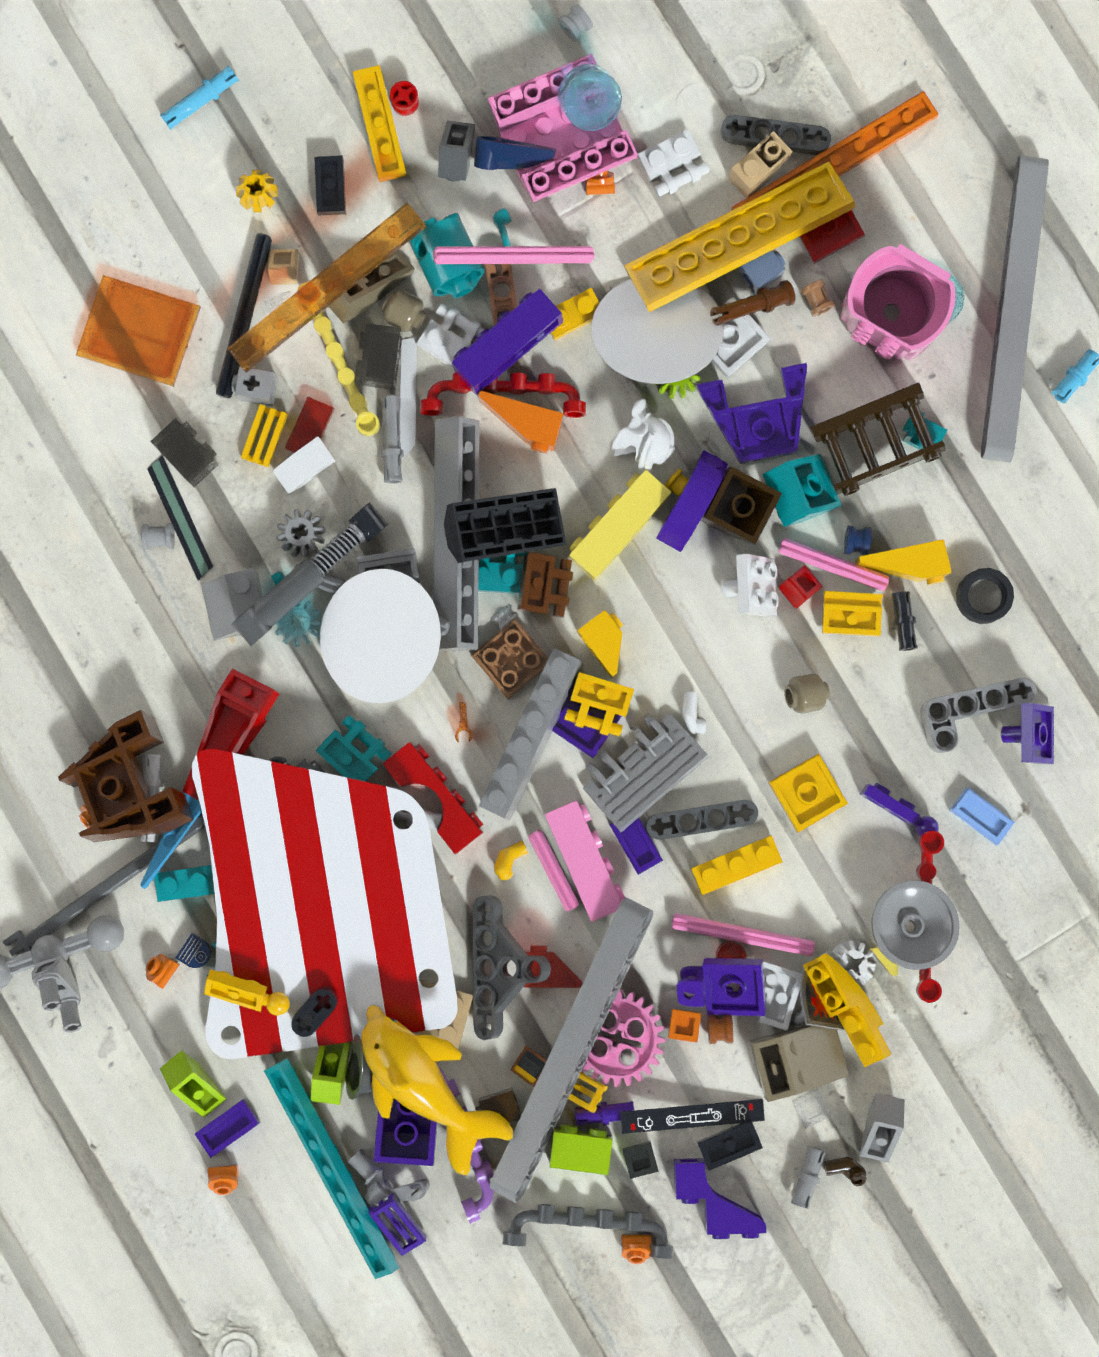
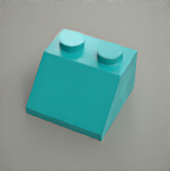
[762,454,842,527]

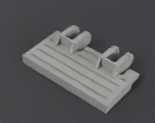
[583,713,709,832]

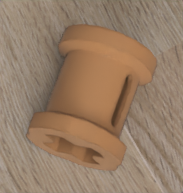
[800,279,835,317]

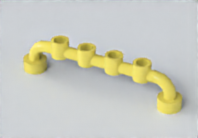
[297,282,380,437]

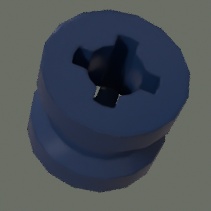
[844,525,872,556]

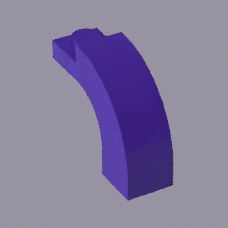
[656,450,728,552]

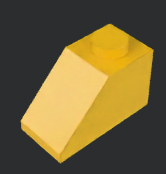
[577,610,623,679]

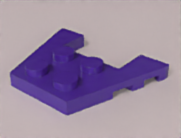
[696,363,807,464]

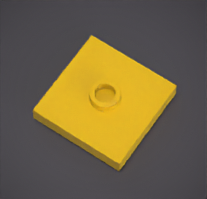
[768,753,848,833]

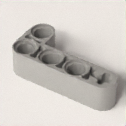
[920,678,1036,753]

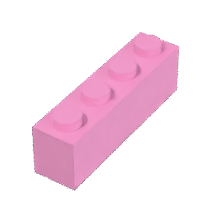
[545,800,625,922]

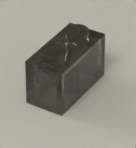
[355,324,403,390]
[150,418,219,487]

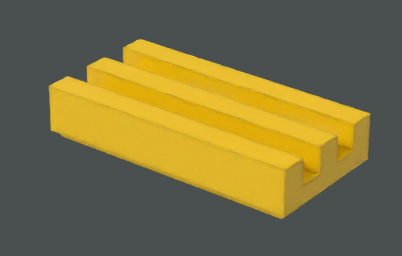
[241,404,288,468]
[569,1071,608,1113]

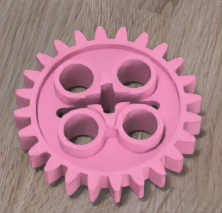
[583,990,667,1087]

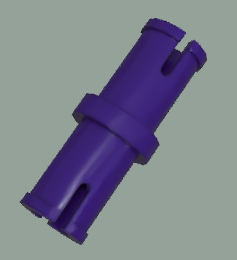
[575,1101,635,1126]

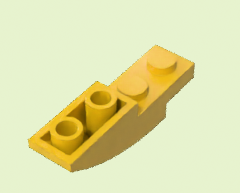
[803,953,892,1067]

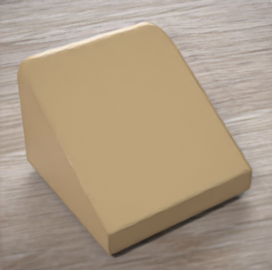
[268,249,298,285]

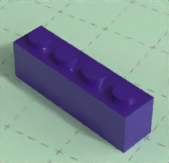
[452,288,563,395]

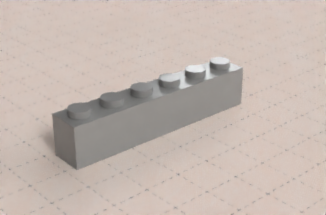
[479,648,584,821]

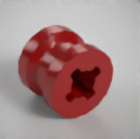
[390,81,419,116]

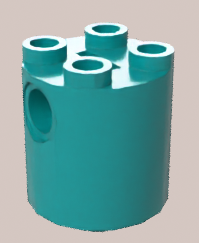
[407,213,485,298]

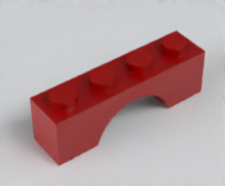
[382,742,484,855]

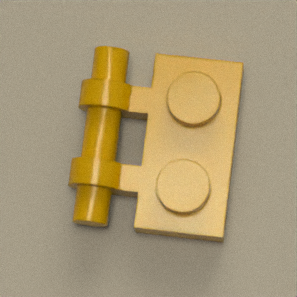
[564,672,634,737]

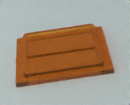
[76,275,201,387]

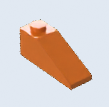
[479,391,563,453]

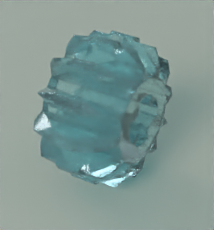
[275,601,322,647]

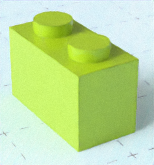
[550,1124,613,1175]

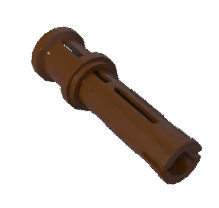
[710,280,796,326]

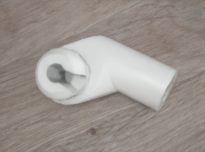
[682,692,706,735]

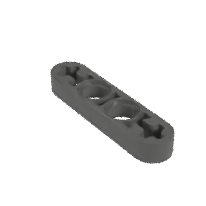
[721,115,831,155]
[646,800,758,840]

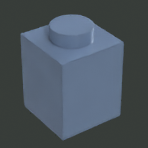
[739,250,786,295]

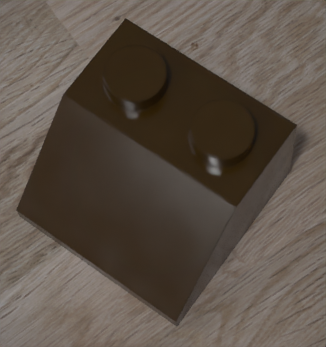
[700,466,782,545]

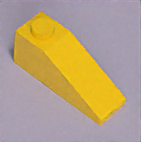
[855,539,952,585]

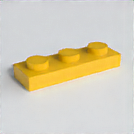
[691,835,783,895]

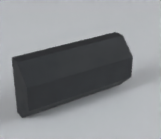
[444,488,567,563]

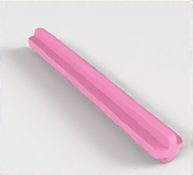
[672,913,815,956]

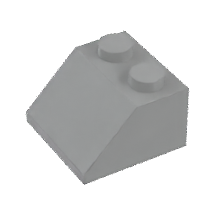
[202,568,263,641]

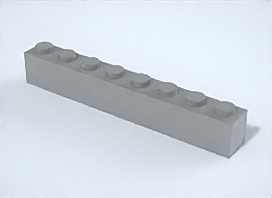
[433,416,479,652]

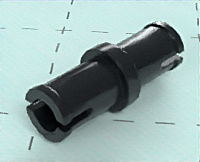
[891,591,918,651]

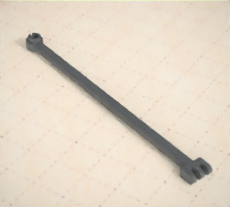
[3,756,290,956]

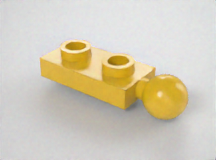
[204,969,290,1016]

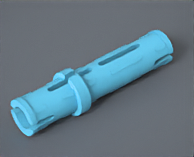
[160,65,239,130]

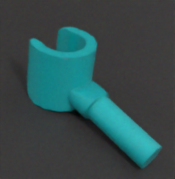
[493,208,512,246]

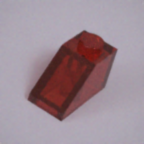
[524,945,583,988]

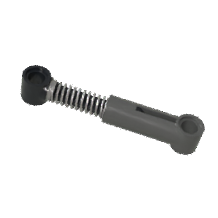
[231,502,388,646]

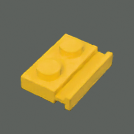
[822,591,883,637]

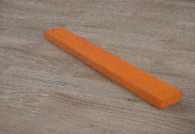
[731,91,939,210]

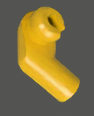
[494,840,528,880]

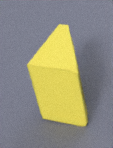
[869,946,898,976]

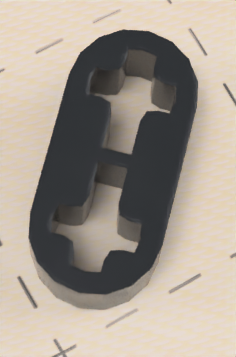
[291,986,338,1037]

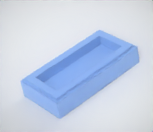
[949,787,1015,845]

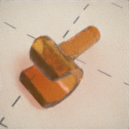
[455,702,473,743]

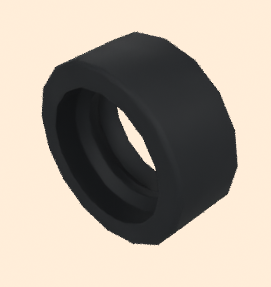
[956,568,1014,624]

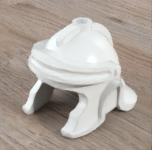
[611,399,675,470]

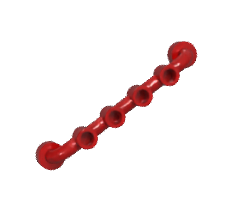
[420,372,586,418]
[916,831,944,1003]

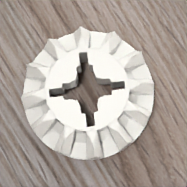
[830,940,876,986]

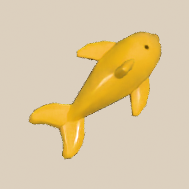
[361,1005,513,1176]

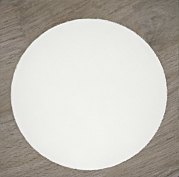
[592,279,724,384]
[320,569,441,703]

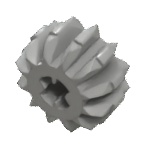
[276,509,326,558]

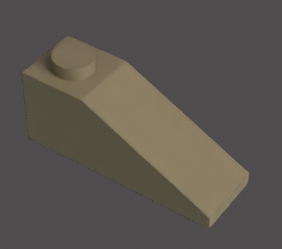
[326,249,415,323]

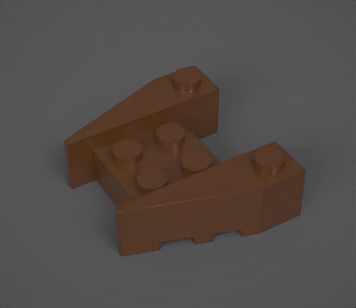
[58,710,194,842]

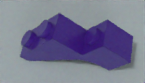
[674,1158,766,1239]

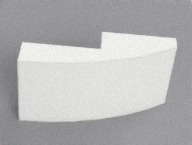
[273,436,336,495]

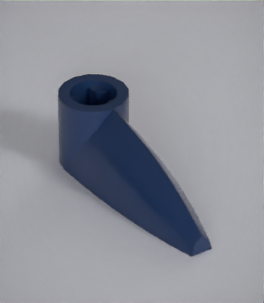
[474,136,556,170]

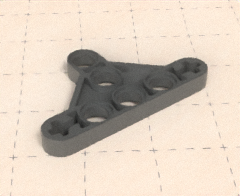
[473,895,551,1040]

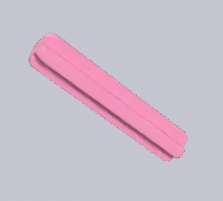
[529,830,579,911]

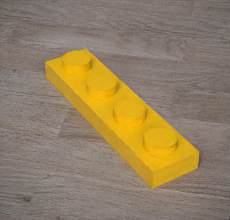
[352,65,407,183]

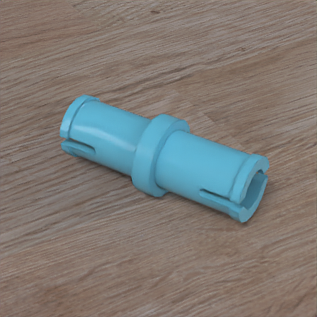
[1051,349,1099,404]

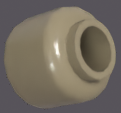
[381,289,426,332]
[784,674,830,714]

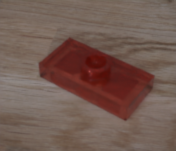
[285,397,335,453]

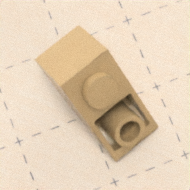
[729,131,793,198]

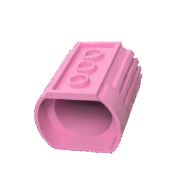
[841,244,955,360]

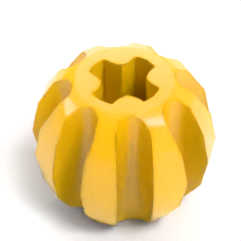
[236,169,278,213]

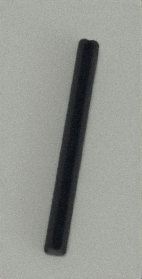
[216,233,272,398]

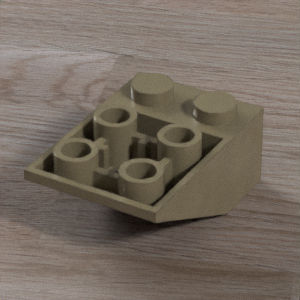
[749,1025,849,1102]

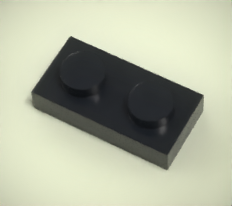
[314,155,346,216]
[697,1119,763,1171]

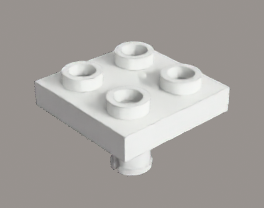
[722,554,779,617]

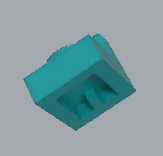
[902,412,947,450]

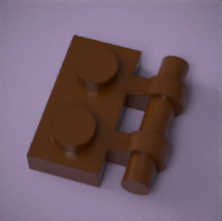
[517,552,573,617]

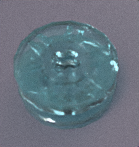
[558,64,622,131]

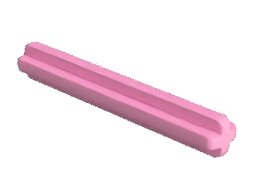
[779,538,889,591]

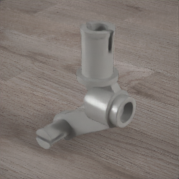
[348,1149,430,1207]

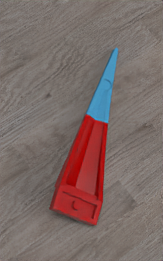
[141,668,280,889]

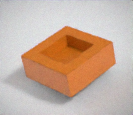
[668,1008,701,1043]

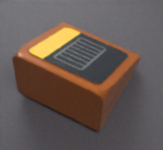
[510,1045,547,1087]

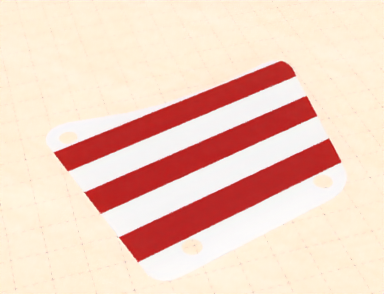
[192,749,458,1060]

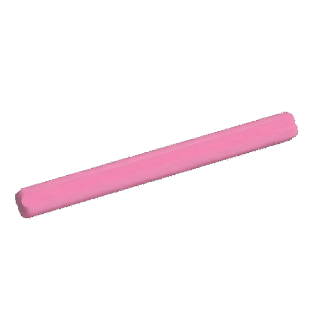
[433,246,595,264]

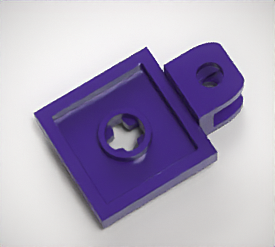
[676,958,766,1016]

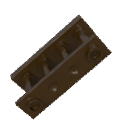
[810,382,946,496]

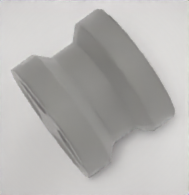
[558,4,593,42]

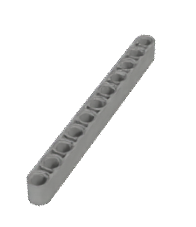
[981,155,1049,463]
[490,898,653,1203]

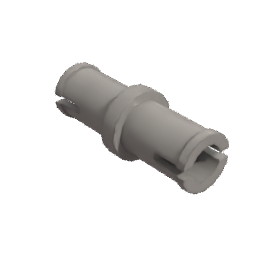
[791,1146,826,1209]

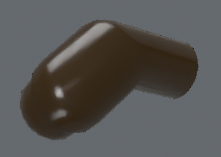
[824,1157,867,1186]

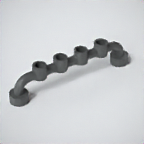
[502,1204,673,1259]

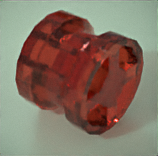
[715,941,746,959]

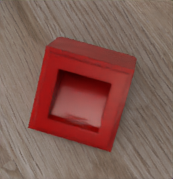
[779,565,823,608]

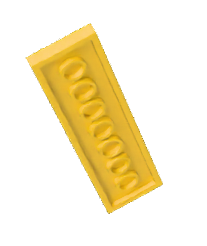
[624,162,856,312]

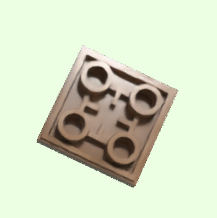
[471,619,549,700]

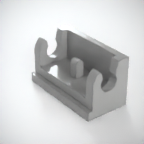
[357,548,421,583]

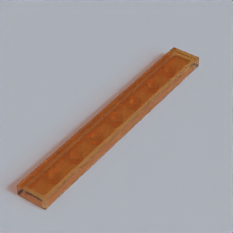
[227,202,426,373]

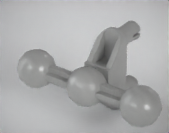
[0,915,124,1033]

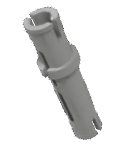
[381,395,404,484]

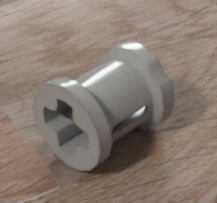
[141,523,175,550]

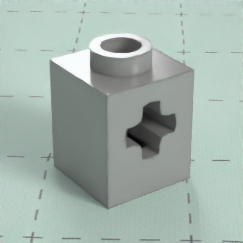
[232,367,277,406]

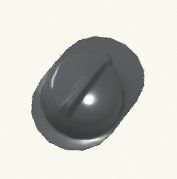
[346,1034,373,1100]

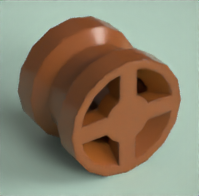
[707,1015,733,1044]

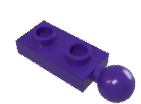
[860,783,939,836]

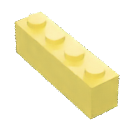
[569,470,672,581]

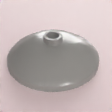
[871,880,960,970]

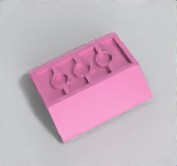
[487,54,638,202]

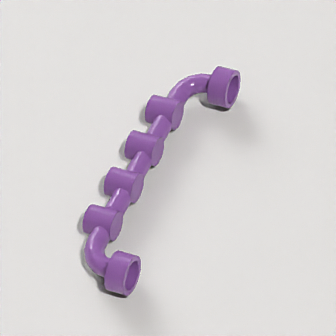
[438,1067,494,1224]

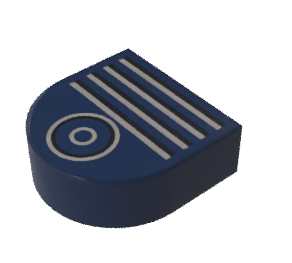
[175,933,212,968]

